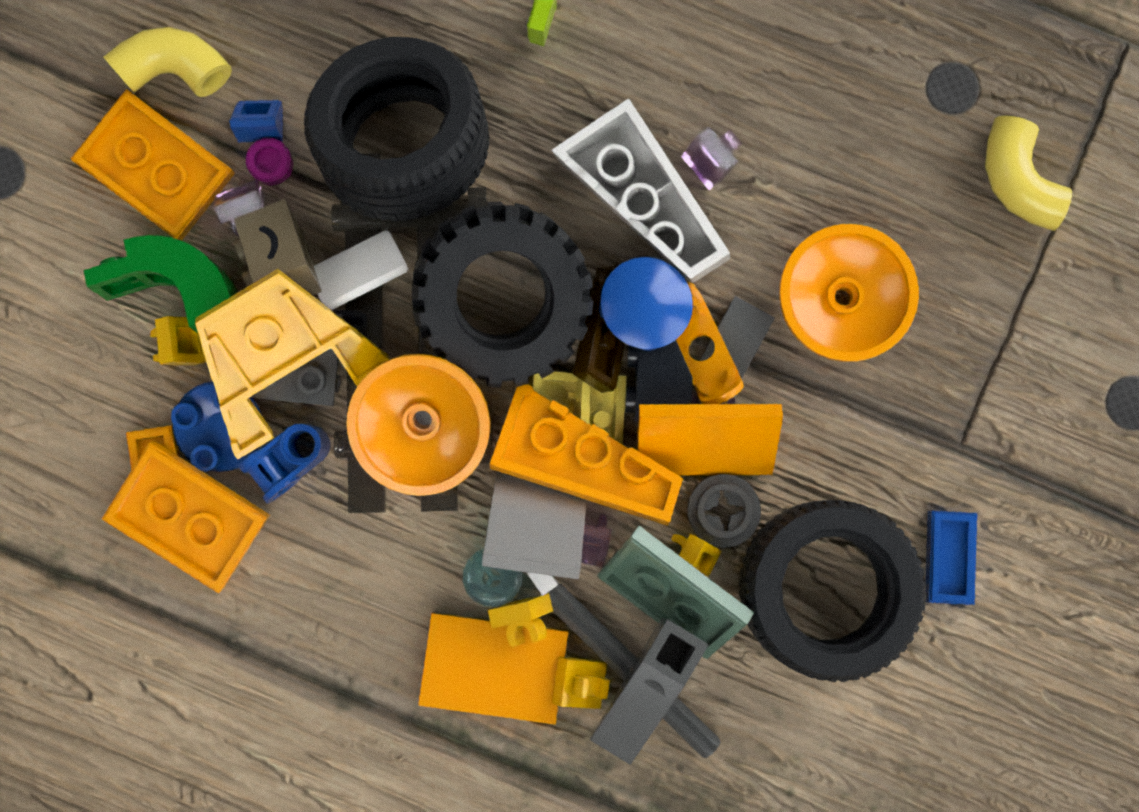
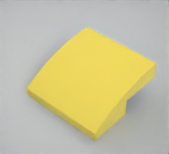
[529,371,627,444]

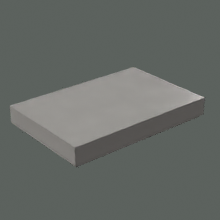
[482,471,587,580]

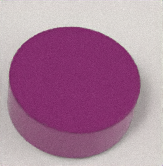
[246,138,294,186]

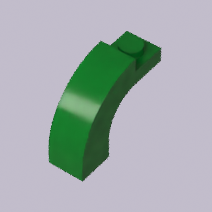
[83,235,239,333]

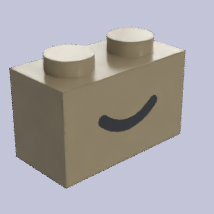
[233,199,322,296]

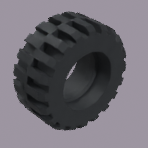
[412,202,593,388]

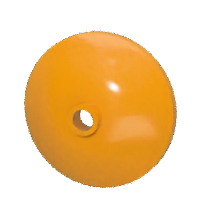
[779,224,919,362]
[347,354,490,496]

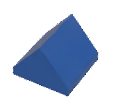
[229,100,283,143]

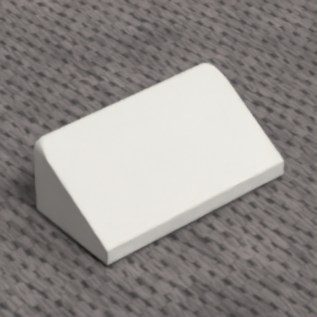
[314,230,409,310]

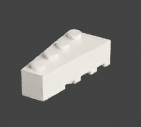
[551,98,730,283]

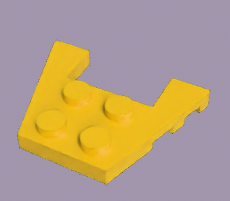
[195,269,390,460]

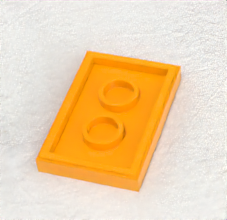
[70,89,235,241]
[637,404,783,476]
[102,441,270,594]
[418,612,568,725]

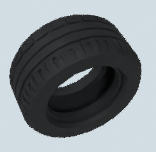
[304,37,490,221]
[738,500,927,682]

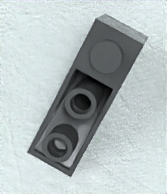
[590,618,709,765]

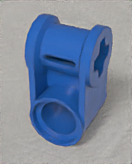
[239,424,330,504]

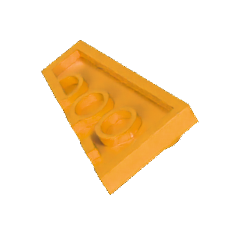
[490,384,683,526]

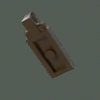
[573,264,625,393]

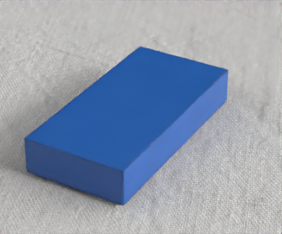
[925,511,977,605]

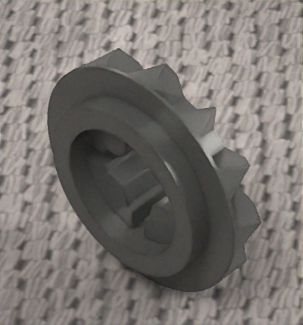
[687,474,761,548]

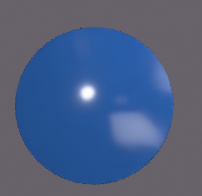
[599,257,693,351]
[171,381,262,472]

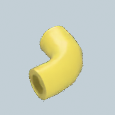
[103,27,232,97]
[985,116,1072,231]

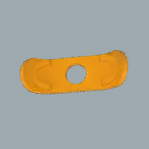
[676,281,744,404]

